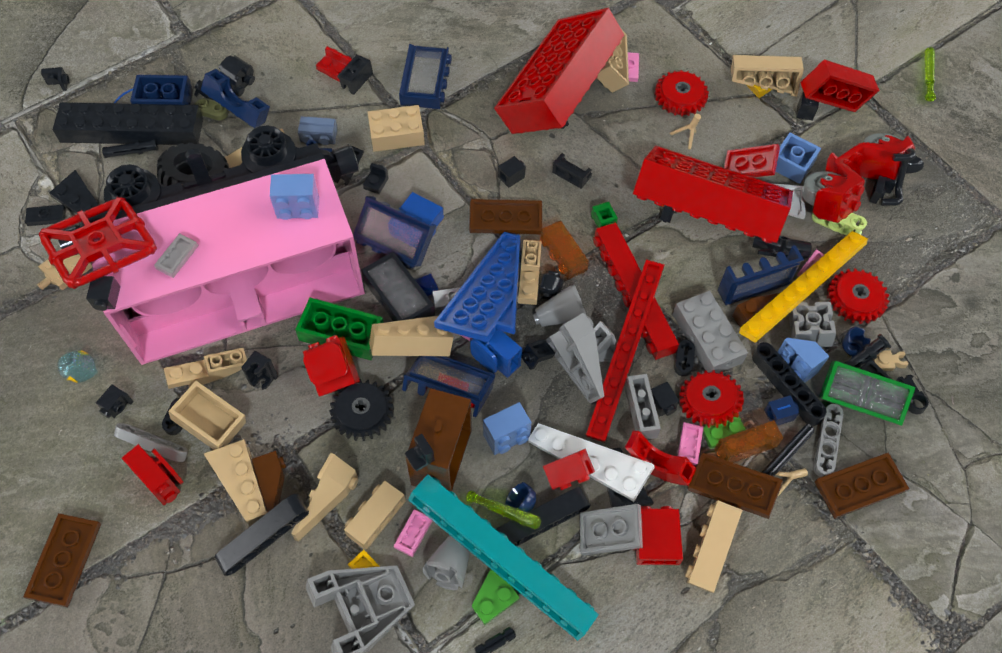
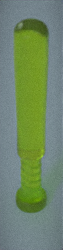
[924,47,936,101]
[466,490,541,529]

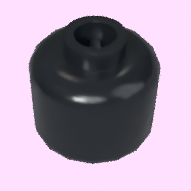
[538,271,564,300]

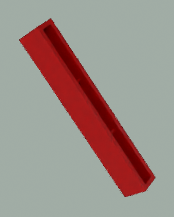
[593,222,679,360]

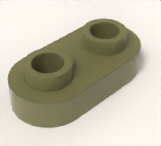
[195,98,229,121]

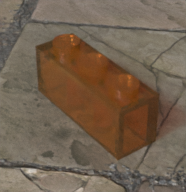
[540,220,589,280]
[714,420,784,463]

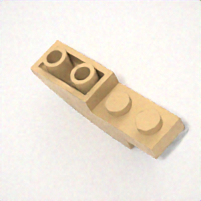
[518,240,542,305]
[164,348,247,389]

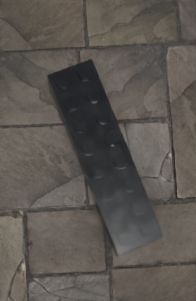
[52,102,203,145]

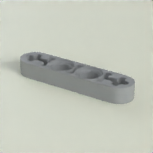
[814,404,844,477]
[114,423,188,462]

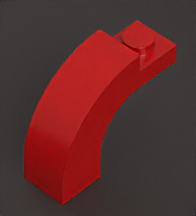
[625,430,696,486]

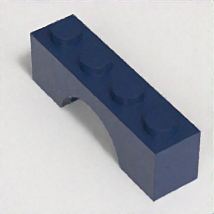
[201,69,270,129]

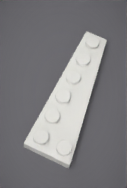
[528,423,655,502]

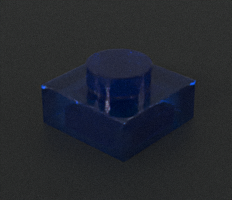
[415,274,439,296]

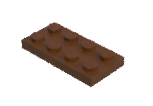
[469,199,542,235]
[814,452,910,519]
[688,453,783,519]
[23,513,101,608]

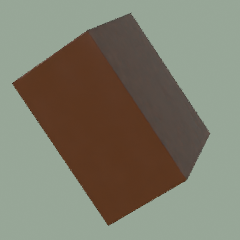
[406,388,472,491]

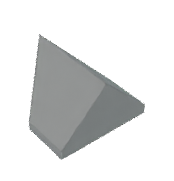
[594,321,617,362]

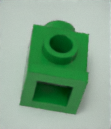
[591,201,618,228]

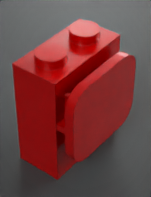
[303,335,360,397]
[121,444,183,506]
[635,506,683,565]

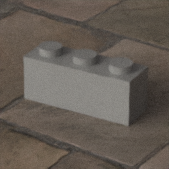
[625,374,661,439]

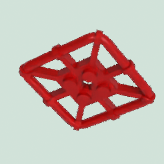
[39,197,157,289]

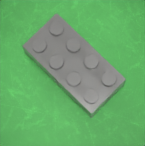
[673,291,748,373]

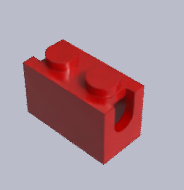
[543,449,595,490]

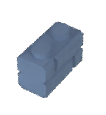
[298,116,337,145]

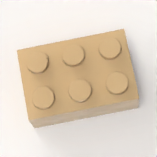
[367,105,425,152]
[168,381,246,450]

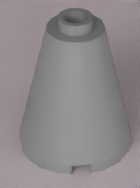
[533,284,587,327]
[422,535,470,590]

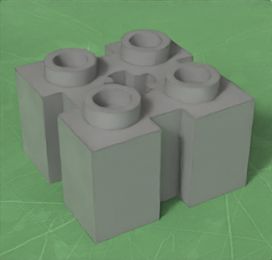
[789,302,836,347]

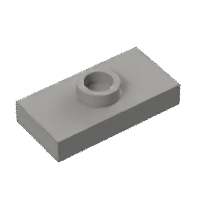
[154,233,198,278]

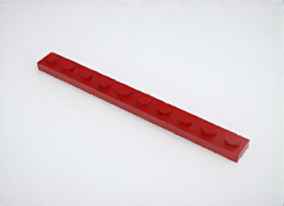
[586,259,665,443]

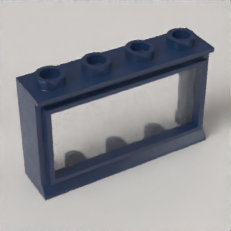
[399,43,452,109]
[353,196,437,269]
[717,245,804,306]
[402,356,496,417]

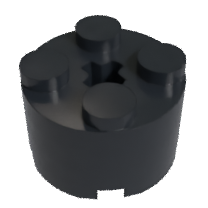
[218,55,255,97]

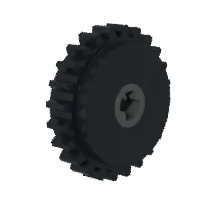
[329,379,394,441]

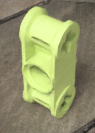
[811,213,867,236]

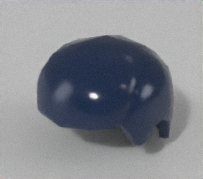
[842,327,871,357]
[505,482,536,516]

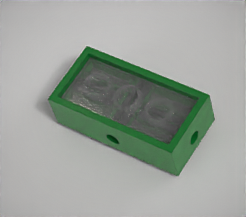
[819,361,916,426]

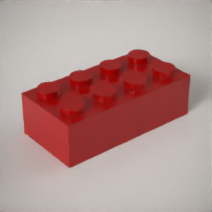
[800,59,880,112]

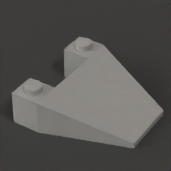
[546,313,604,404]
[306,565,415,653]

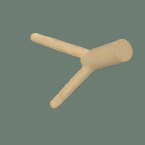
[670,114,701,150]
[762,468,808,496]

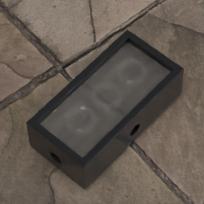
[361,252,435,321]

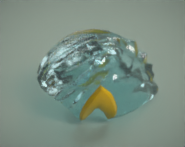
[57,350,98,383]

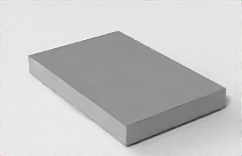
[580,504,643,555]

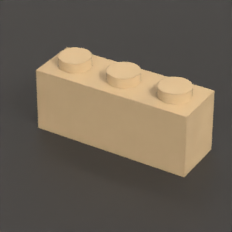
[344,481,406,550]

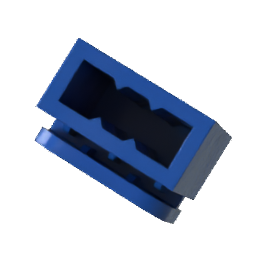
[388,192,444,249]
[470,330,522,378]

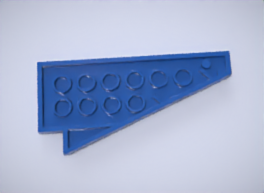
[434,232,521,342]

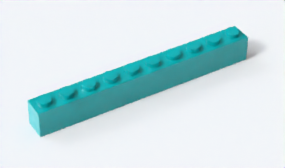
[408,474,599,641]

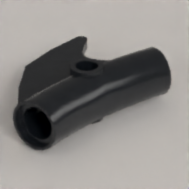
[752,236,812,258]

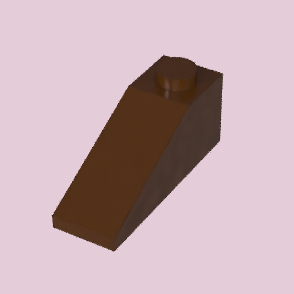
[732,293,780,328]
[252,451,286,513]

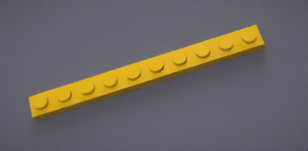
[739,231,868,343]

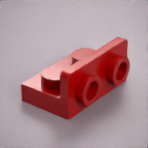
[316,46,352,82]

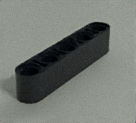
[752,342,827,426]
[496,487,591,546]
[214,494,309,576]

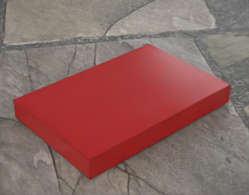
[724,144,780,178]

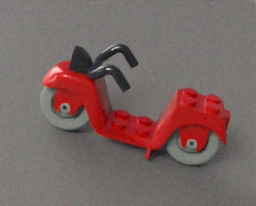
[802,133,924,223]

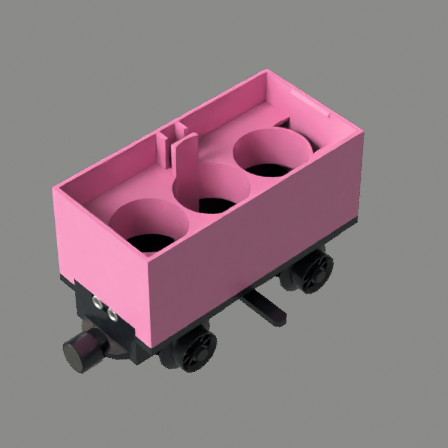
[58,125,365,365]

